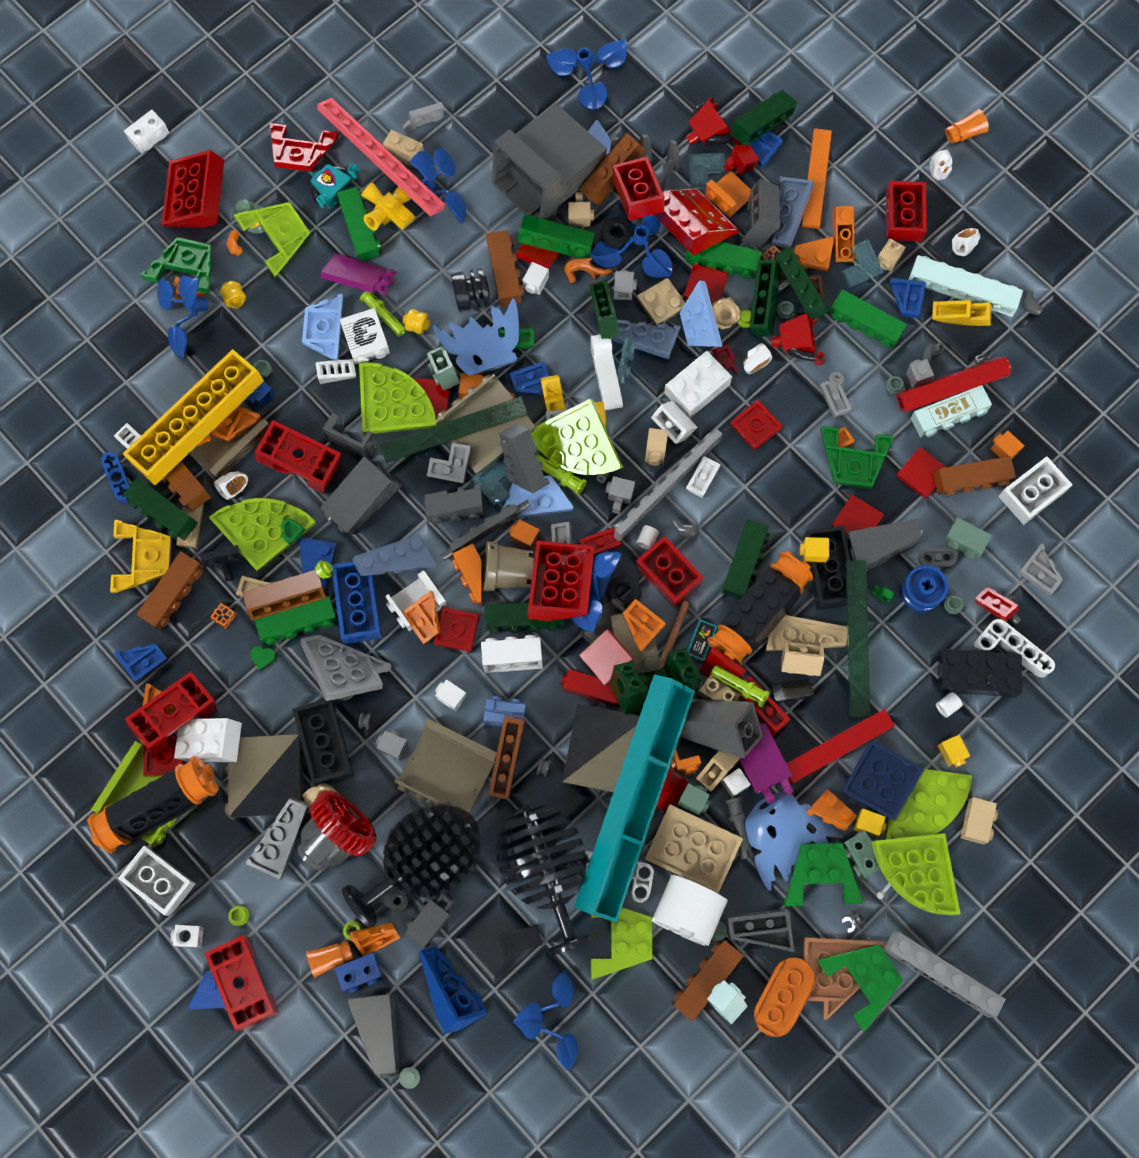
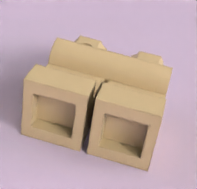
[697,675,740,701]

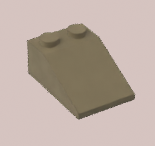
[610,613,661,674]

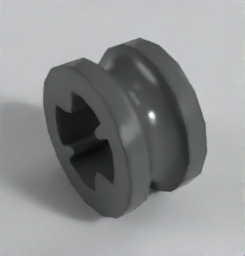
[358,711,372,730]
[537,758,551,777]

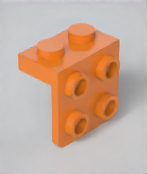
[705,172,751,218]
[670,749,701,776]

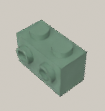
[427,346,460,390]
[943,517,992,560]
[677,783,711,816]
[842,831,881,880]

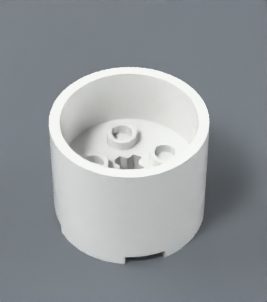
[652,875,728,946]

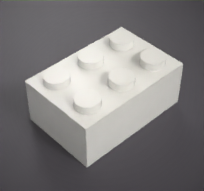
[664,351,732,419]
[999,457,1072,525]
[481,635,543,673]
[174,718,242,762]
[118,846,196,917]

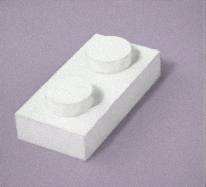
[686,456,720,498]

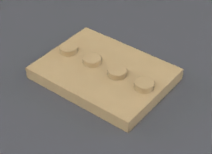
[645,804,743,893]

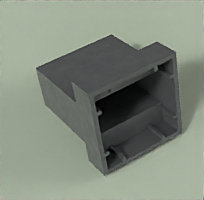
[492,103,607,221]

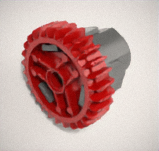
[297,791,377,871]

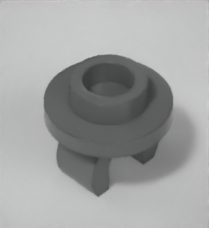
[842,910,865,932]

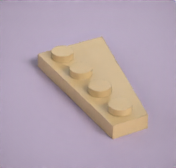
[766,615,849,651]

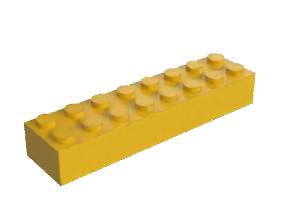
[123,349,264,485]

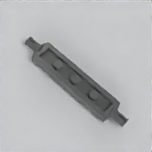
[440,499,531,561]

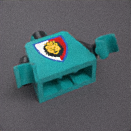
[309,164,361,209]

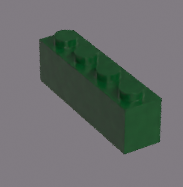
[731,89,798,147]
[774,246,830,320]
[749,260,781,337]
[589,280,620,339]
[123,477,198,541]
[721,519,770,600]
[485,603,563,634]

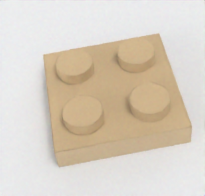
[637,278,685,326]

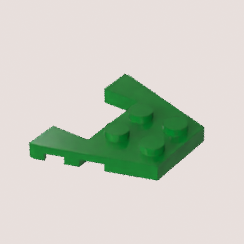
[141,237,212,294]
[820,426,894,489]
[784,842,863,907]
[817,944,903,1032]

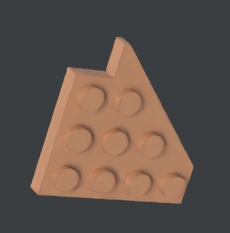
[803,937,886,1020]

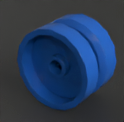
[901,565,948,613]

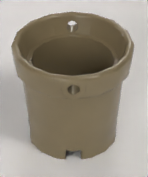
[483,541,534,591]

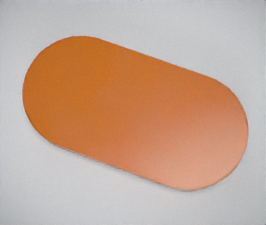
[754,957,815,1037]

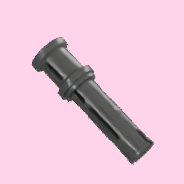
[724,797,754,860]

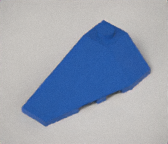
[419,947,488,1034]

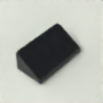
[770,678,814,704]

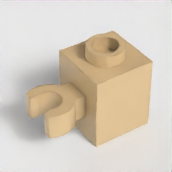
[568,192,594,227]
[876,239,906,272]

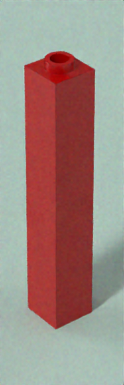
[895,357,1011,412]
[561,669,642,714]
[787,709,895,785]

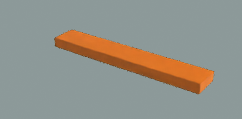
[801,128,832,229]

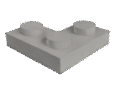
[427,443,472,483]

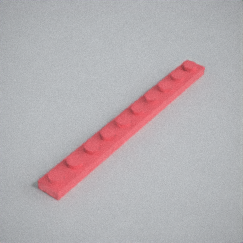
[317,98,445,217]

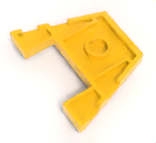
[110,520,172,593]

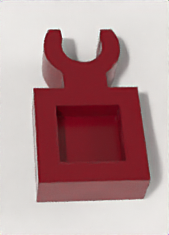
[711,344,738,375]

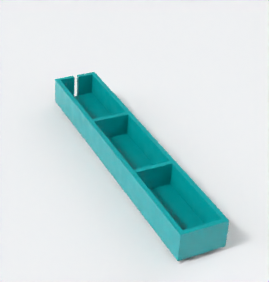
[574,675,695,923]

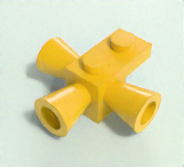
[361,182,416,230]

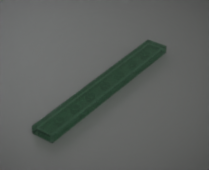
[380,396,528,463]
[845,560,870,718]

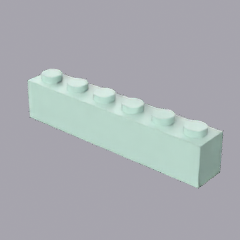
[908,255,1023,317]

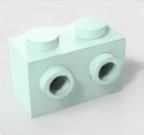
[707,980,748,1024]

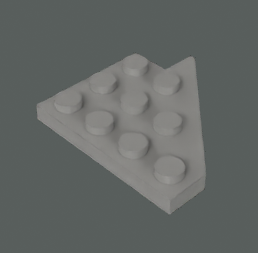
[301,635,391,701]

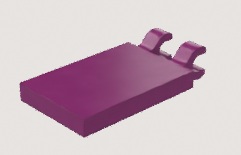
[321,253,396,294]
[739,723,793,804]

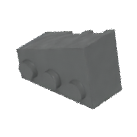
[742,179,781,248]
[499,423,550,493]
[425,484,484,524]
[726,908,794,952]

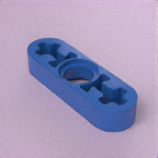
[101,452,130,503]

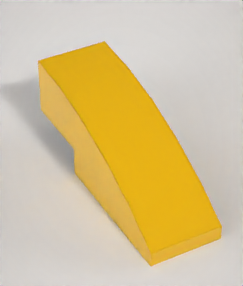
[932,300,992,326]

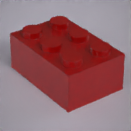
[612,157,664,221]
[886,181,927,242]
[635,536,704,608]

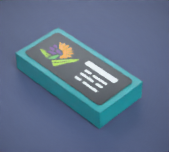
[687,619,718,662]

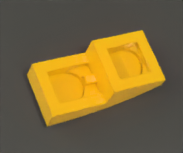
[540,374,566,410]

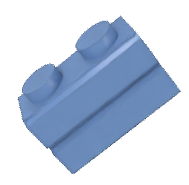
[483,696,526,727]

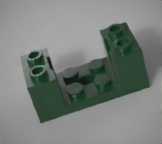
[610,648,702,715]

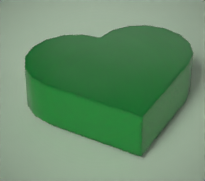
[281,518,305,544]
[871,585,894,603]
[250,646,276,671]

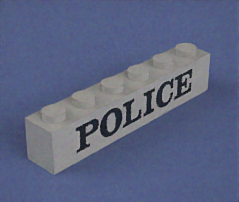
[883,932,1006,1018]

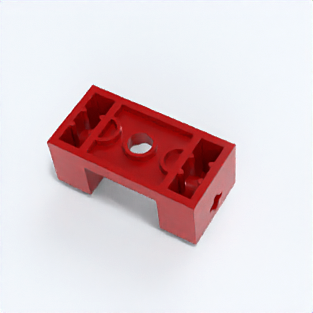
[255,420,341,494]
[125,672,218,758]
[204,935,280,1031]

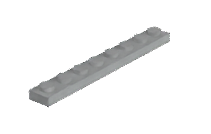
[614,429,722,541]

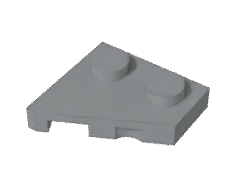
[1019,544,1063,596]

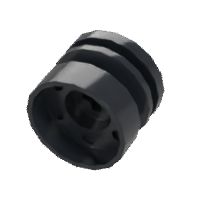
[451,268,490,312]

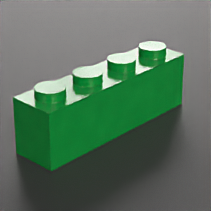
[337,186,381,262]
[518,214,595,258]
[685,242,762,279]
[829,289,907,349]
[255,596,338,645]

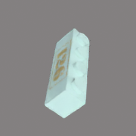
[911,385,992,438]

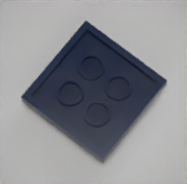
[842,740,925,822]

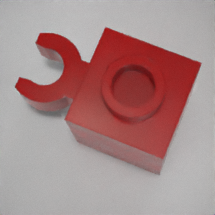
[723,144,759,175]

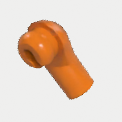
[226,230,243,256]

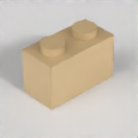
[383,130,424,169]
[645,428,668,466]
[781,642,824,676]
[696,751,740,791]
[960,797,998,845]

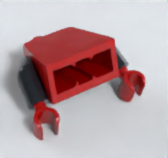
[686,97,740,146]
[771,312,825,366]

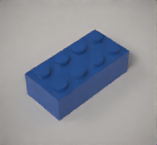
[331,561,383,644]

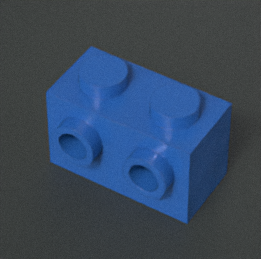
[334,953,384,994]

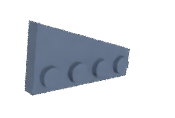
[772,176,815,248]
[611,319,681,359]
[352,534,437,576]

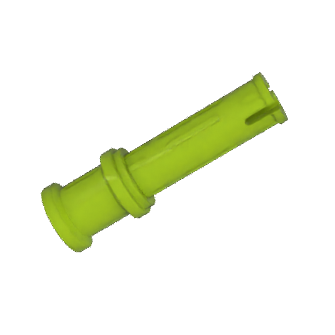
[360,291,406,337]
[536,454,587,495]
[711,665,770,707]

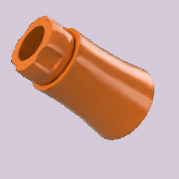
[945,109,989,144]
[306,941,354,979]

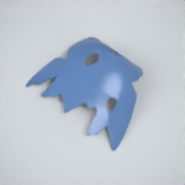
[433,298,519,375]
[745,791,843,891]

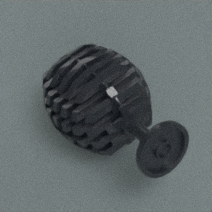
[342,801,481,928]
[496,805,597,957]

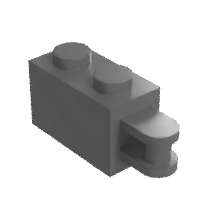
[405,892,456,948]

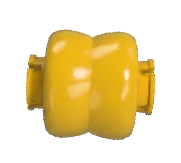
[220,281,246,309]
[403,309,431,335]

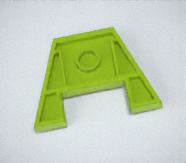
[233,202,310,277]
[591,907,652,980]

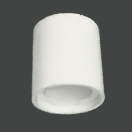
[636,525,659,550]
[936,692,963,718]

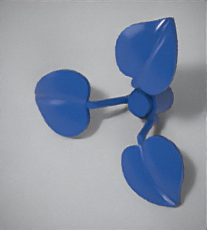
[546,40,627,110]
[409,148,466,224]
[589,215,673,278]
[157,276,208,359]
[572,552,622,632]
[513,970,578,1071]

